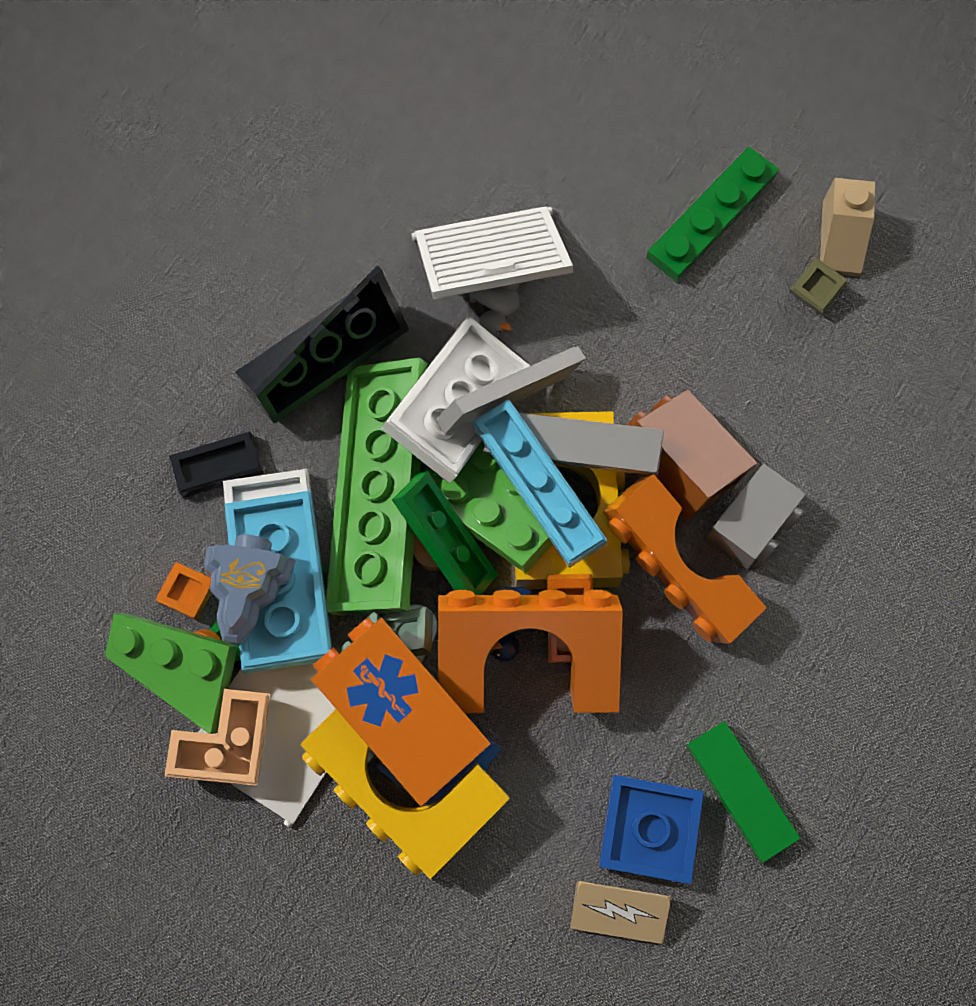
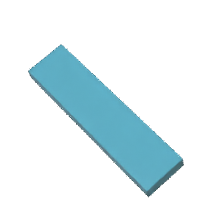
[472,399,607,568]

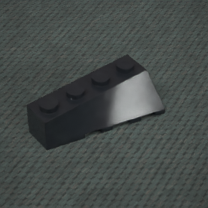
[235,265,409,424]

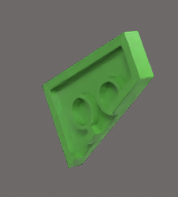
[105,613,238,734]

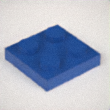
[598,775,704,884]

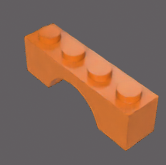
[603,474,766,644]

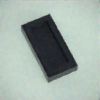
[169,431,264,498]

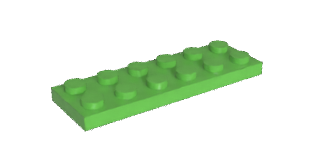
[326,357,428,615]

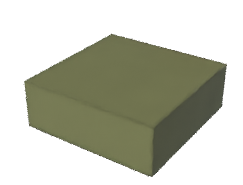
[790,258,849,316]

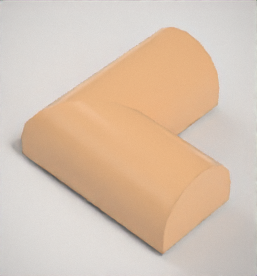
[165,689,271,786]

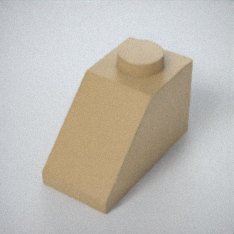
[820,178,875,277]

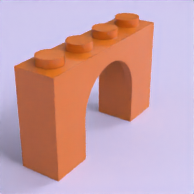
[438,590,623,713]

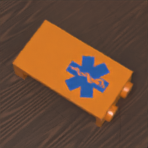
[311,617,491,806]

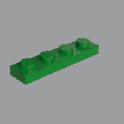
[646,146,779,282]

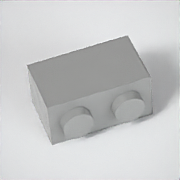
[706,463,806,569]

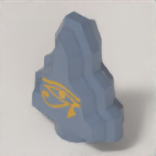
[204,534,296,646]

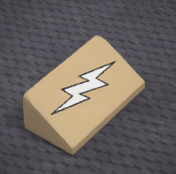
[570,881,671,944]

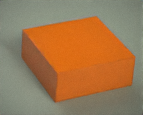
[155,562,212,621]

